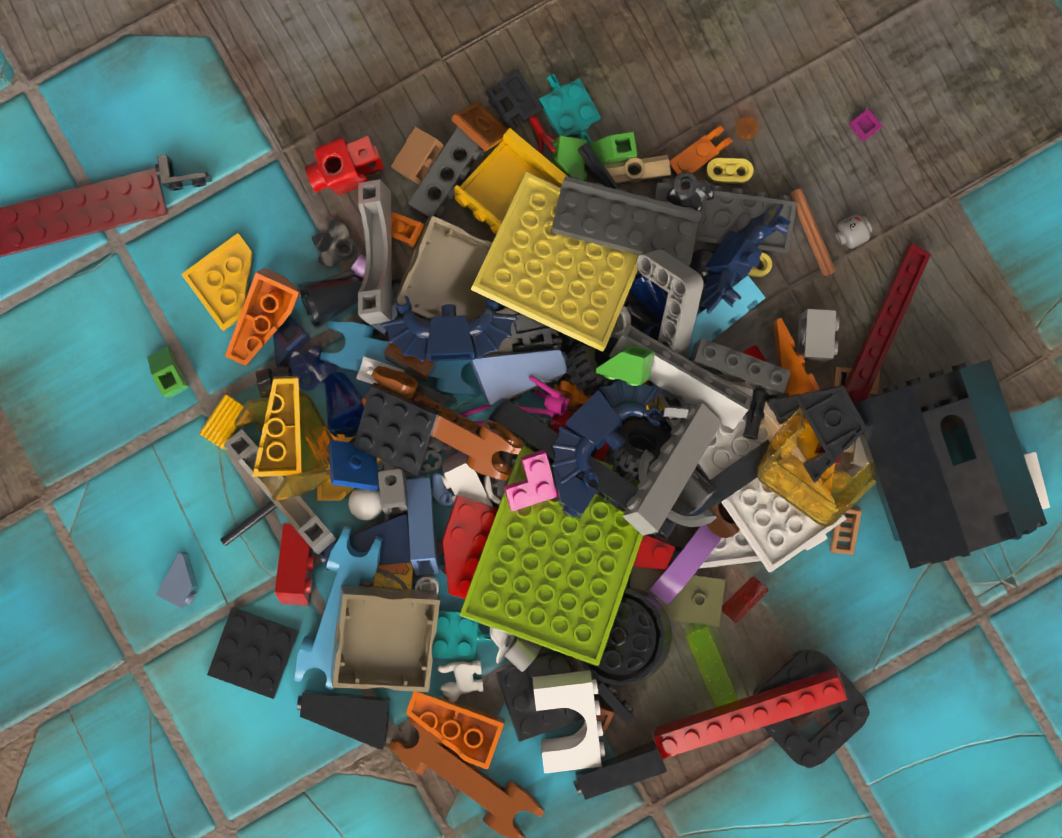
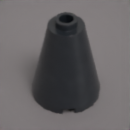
[298,276,363,328]

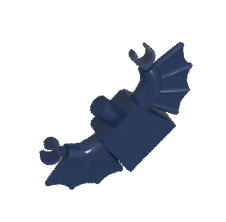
[701,204,791,314]
[381,295,517,362]
[552,379,663,490]

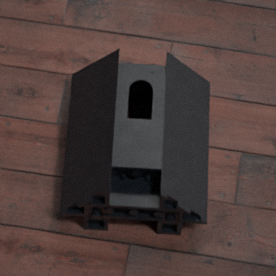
[854,359,1047,569]

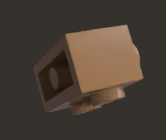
[391,127,445,186]

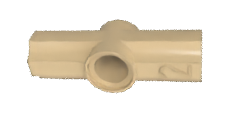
[604,155,671,184]

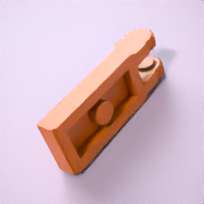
[669,126,733,175]

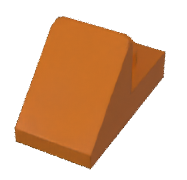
[391,211,424,248]

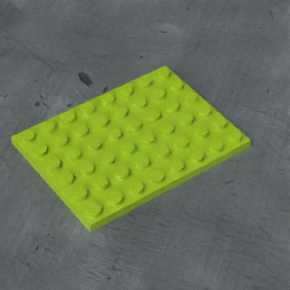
[459,446,643,666]

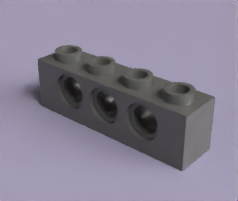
[408,127,484,219]
[689,338,791,398]

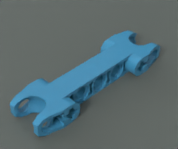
[320,321,480,396]
[294,526,383,693]

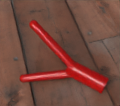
[529,116,556,155]

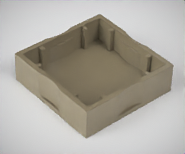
[392,216,492,322]
[330,585,440,692]

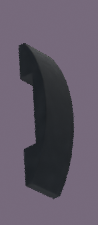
[700,439,782,512]

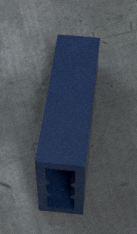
[321,513,411,570]

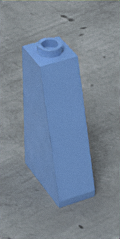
[469,348,568,405]
[406,476,439,576]

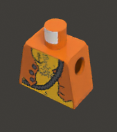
[360,562,415,590]

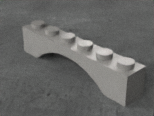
[358,179,392,325]
[223,429,336,554]

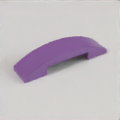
[649,524,721,605]

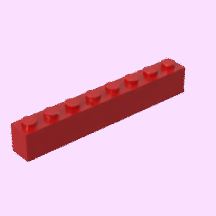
[654,668,847,759]

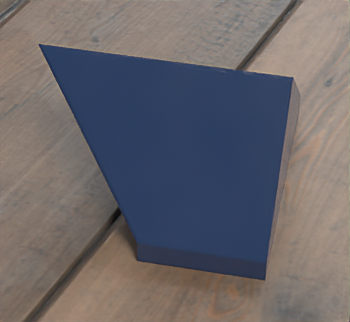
[273,315,311,367]

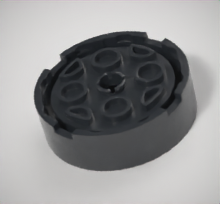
[580,587,672,685]

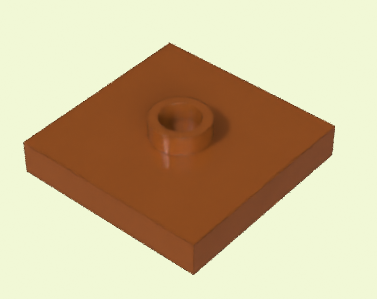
[451,102,508,151]

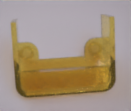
[234,393,334,501]
[757,409,877,527]

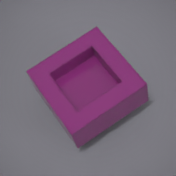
[848,108,883,143]

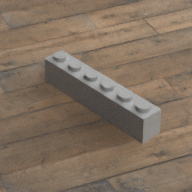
[609,324,752,430]
[623,403,722,536]

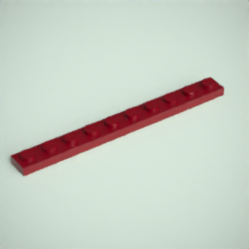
[814,243,931,464]

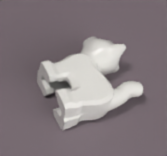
[438,660,483,702]

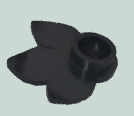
[667,172,714,211]
[312,220,357,266]

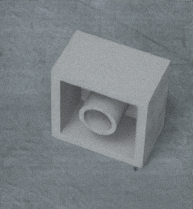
[797,309,840,363]

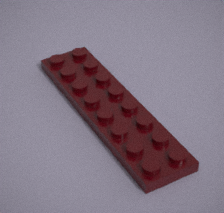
[0,168,168,258]

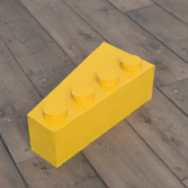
[252,376,302,477]

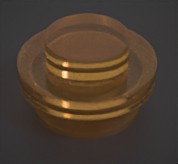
[735,117,759,141]

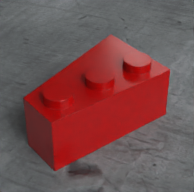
[275,523,315,606]
[633,535,675,569]

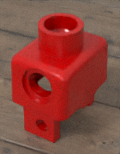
[305,136,385,195]

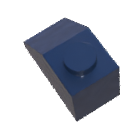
[551,467,598,518]

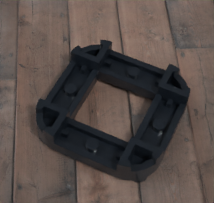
[753,650,870,768]

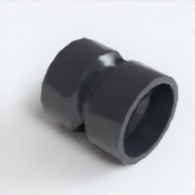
[256,364,294,400]

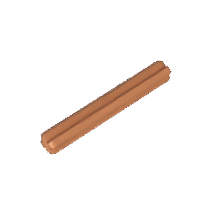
[790,188,835,276]

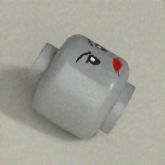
[835,214,872,249]

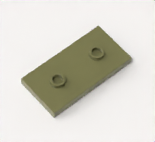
[629,567,726,627]

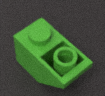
[589,132,637,165]
[551,136,587,182]
[596,345,654,386]
[147,346,190,398]

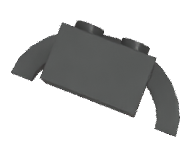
[639,449,718,527]

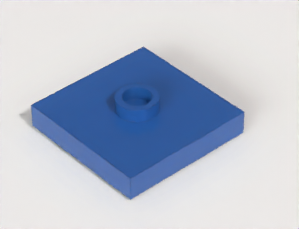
[328,440,379,491]

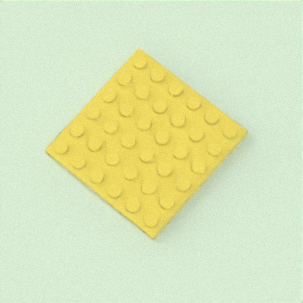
[471,172,639,352]

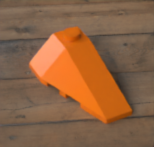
[225,268,300,366]
[773,318,820,413]
[406,691,505,770]

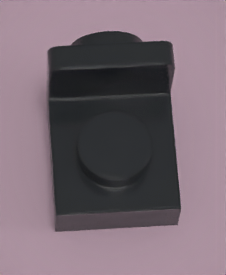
[654,395,689,420]

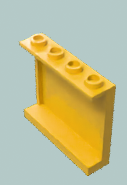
[454,128,568,235]

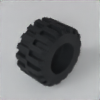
[566,337,626,396]
[606,417,669,483]

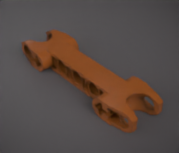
[361,366,525,481]
[388,716,545,838]

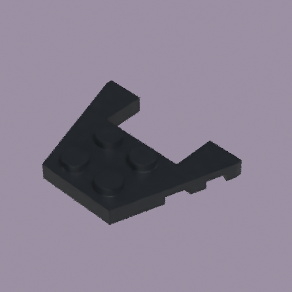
[767,385,867,483]

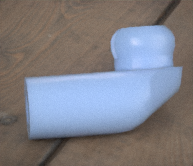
[432,473,453,506]

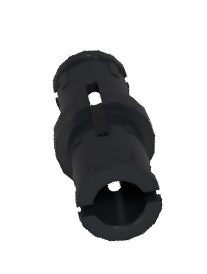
[742,390,768,440]

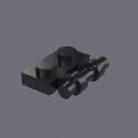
[485,70,543,130]
[511,313,563,352]

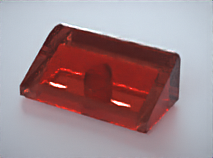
[722,577,769,623]

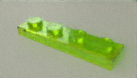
[684,626,738,708]

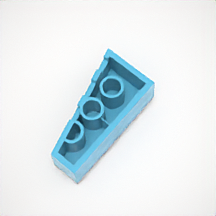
[686,275,766,359]

